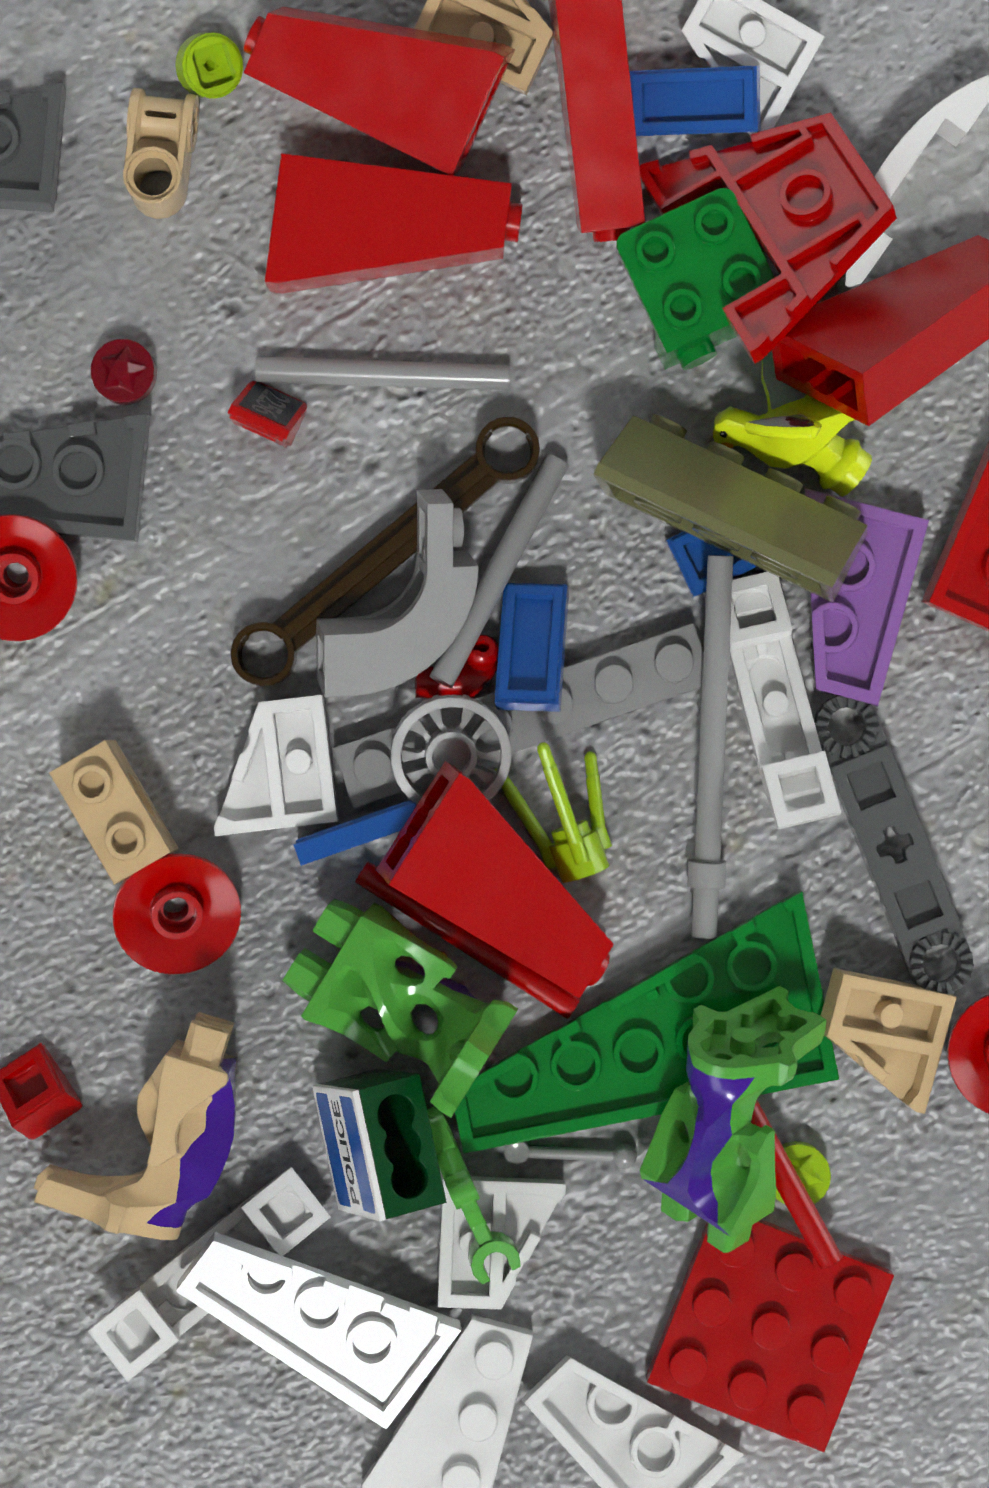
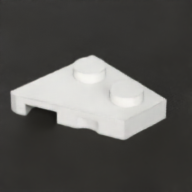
[681,0,825,138]
[214,695,339,836]
[437,1176,566,1309]

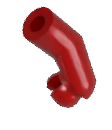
[415,634,499,698]

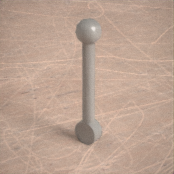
[504,1141,637,1169]

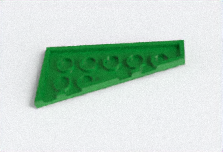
[455,890,839,1154]

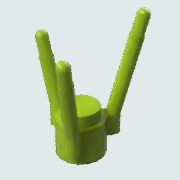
[494,742,612,883]

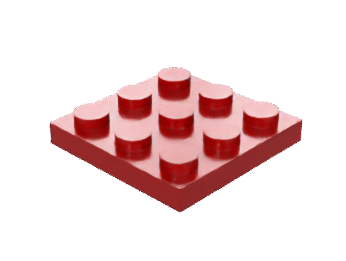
[646,1219,894,1452]

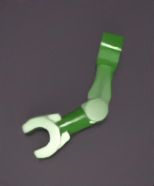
[427,1106,521,1285]

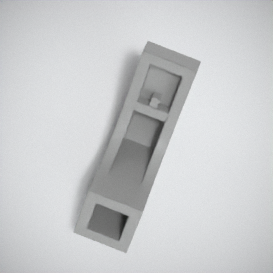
[316,489,479,698]

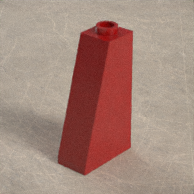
[548,0,645,242]
[243,7,515,176]
[265,153,523,294]
[772,235,989,426]
[376,761,614,998]

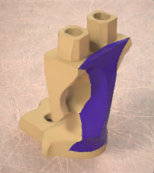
[34,1012,237,1240]

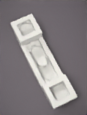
[837,75,989,295]
[729,572,841,830]
[88,1167,331,1382]

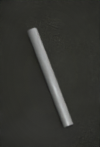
[255,357,510,390]
[430,454,569,688]

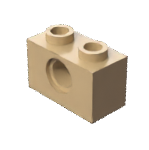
[49,740,179,885]

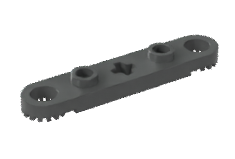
[814,696,974,995]

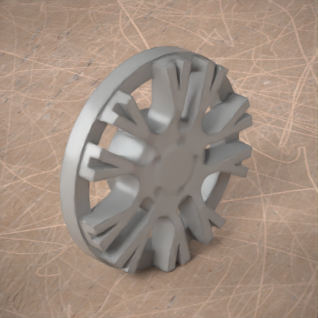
[390,695,512,804]

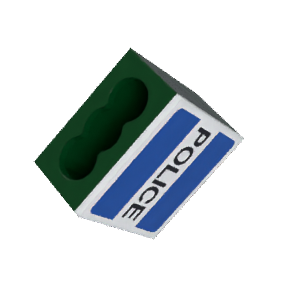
[312,1069,447,1221]

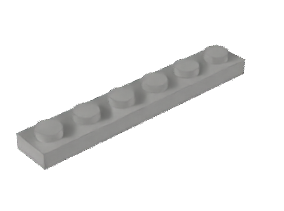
[333,623,704,808]

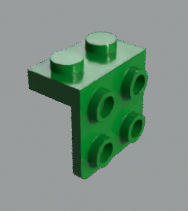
[616,188,775,370]

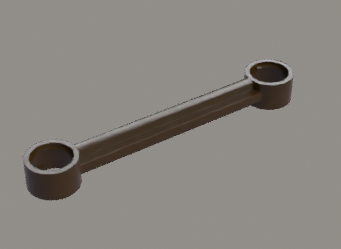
[231,417,540,687]

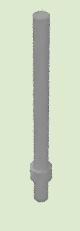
[687,555,733,939]

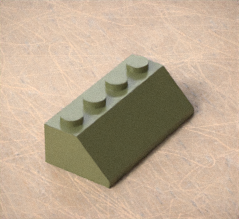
[593,414,868,603]

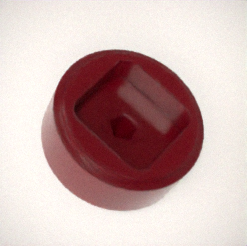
[91,339,157,405]

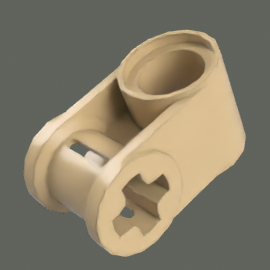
[123,88,199,219]

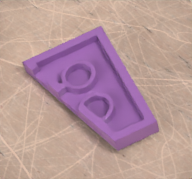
[805,488,929,707]

